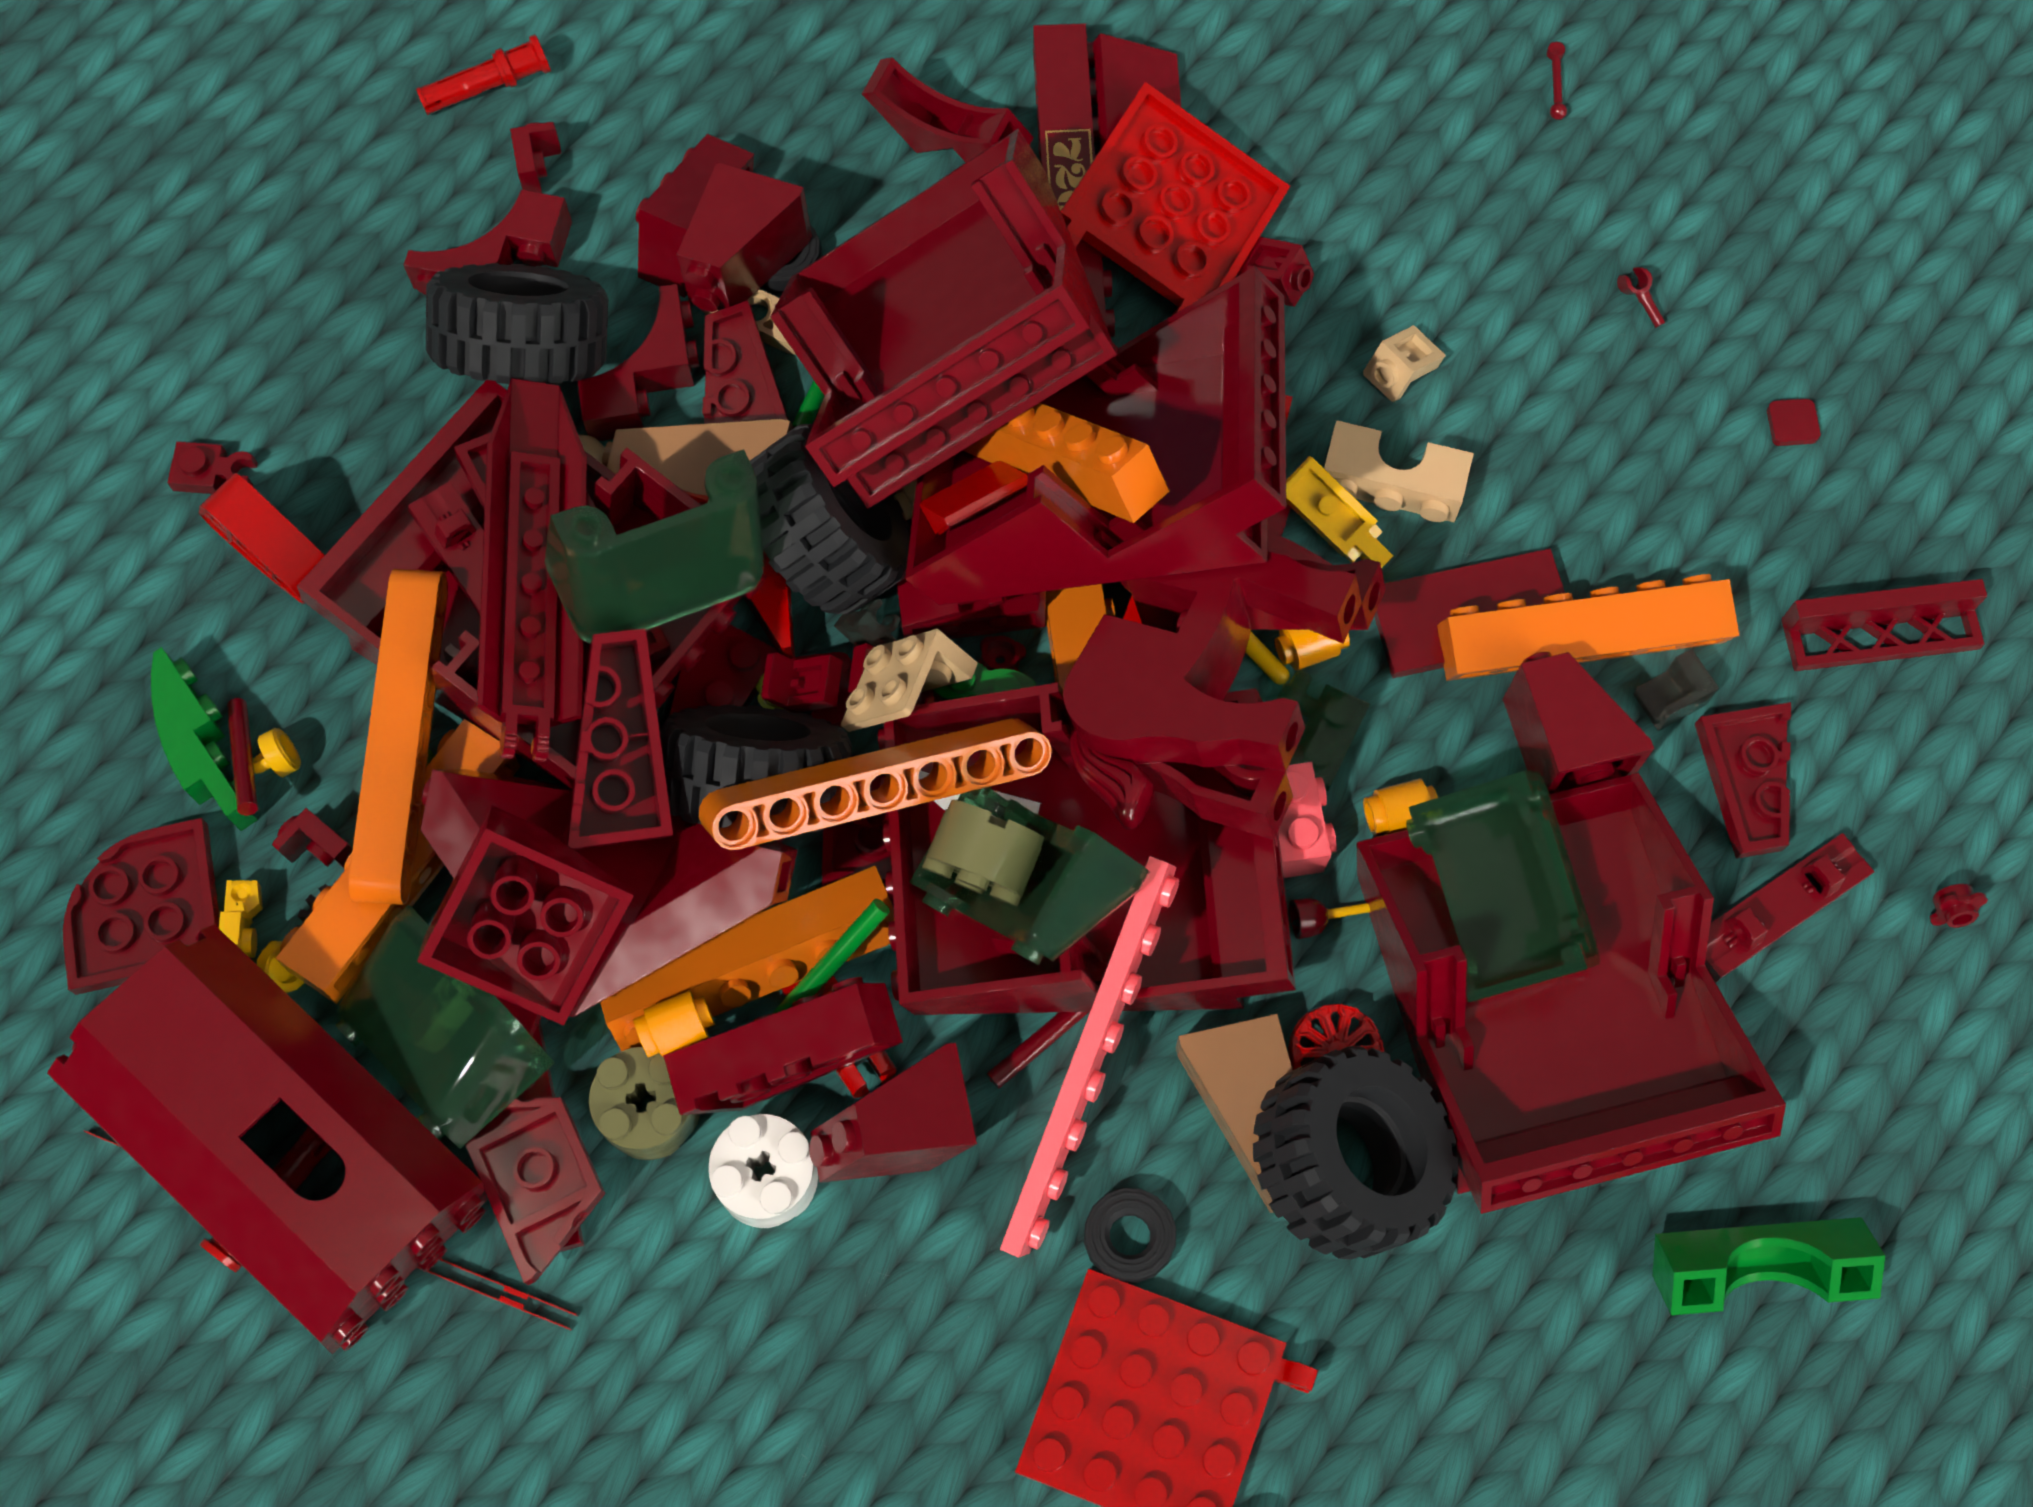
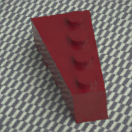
[566,628,673,850]
[663,977,903,1115]

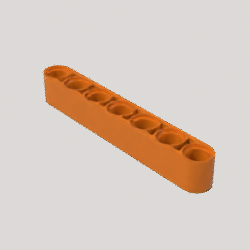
[349,569,448,905]
[699,719,1052,850]

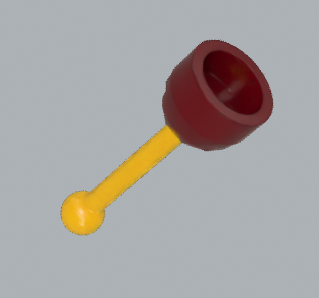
[1289,898,1370,939]

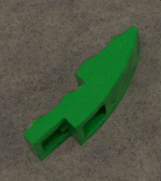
[151,647,258,831]

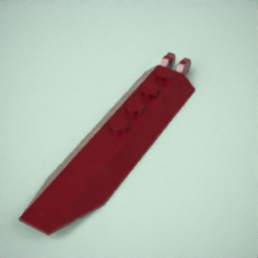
[477,378,587,762]

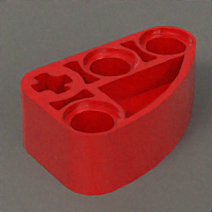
[199,473,325,604]

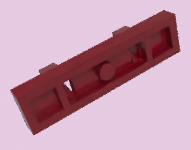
[408,481,484,615]
[1705,833,1874,983]

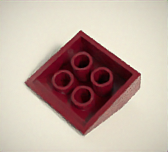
[417,805,634,1026]

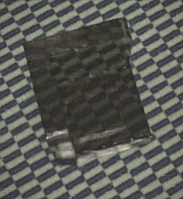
[1634,649,1719,731]

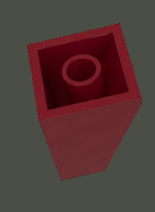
[676,162,812,312]
[1503,652,1654,798]
[809,1043,977,1183]

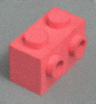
[1278,762,1337,878]

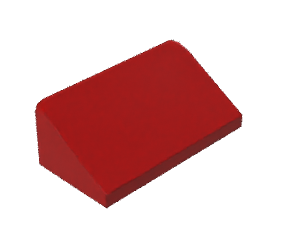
[920,461,1028,535]

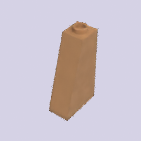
[602,419,795,510]
[1175,1014,1293,1213]

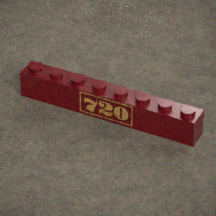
[1033,23,1115,337]

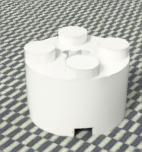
[709,1114,818,1228]

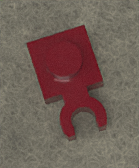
[167,441,258,494]

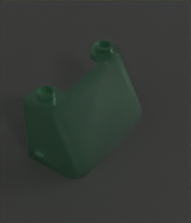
[544,449,764,644]
[1406,770,1600,1002]
[909,787,1150,965]
[335,904,555,1149]

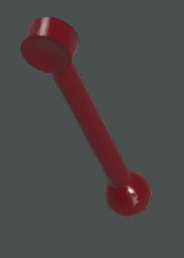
[1546,41,1567,120]

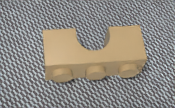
[1324,420,1474,522]

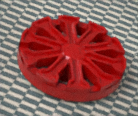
[1288,1004,1384,1070]

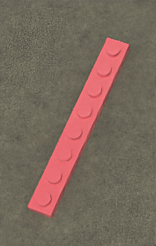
[1000,856,1179,1258]

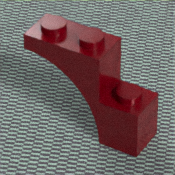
[862,57,1034,163]
[403,190,572,295]
[578,284,700,441]

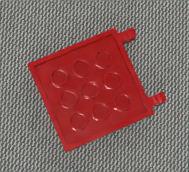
[1061,82,1290,315]
[1015,1269,1318,1507]

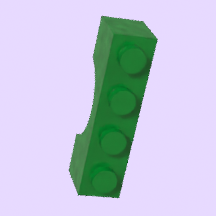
[1652,1217,1885,1315]

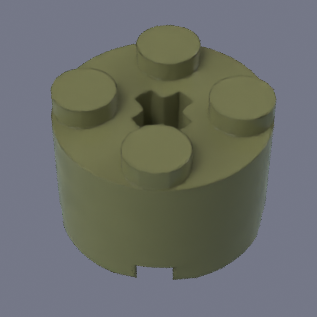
[922,800,1044,907]
[589,1047,700,1160]

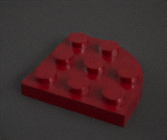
[63,818,220,995]

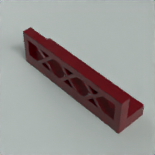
[1781,579,1987,671]

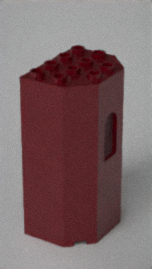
[47,924,487,1354]

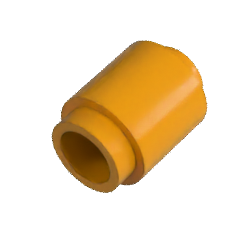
[1275,630,1350,671]
[1363,778,1440,836]
[633,990,715,1058]

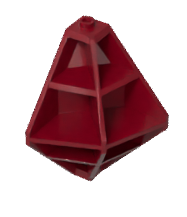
[421,768,798,1017]

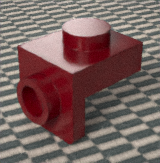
[761,652,843,713]

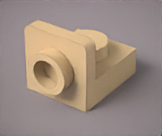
[1363,325,1446,402]

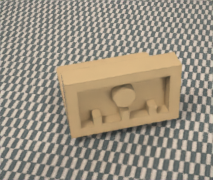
[841,629,978,732]

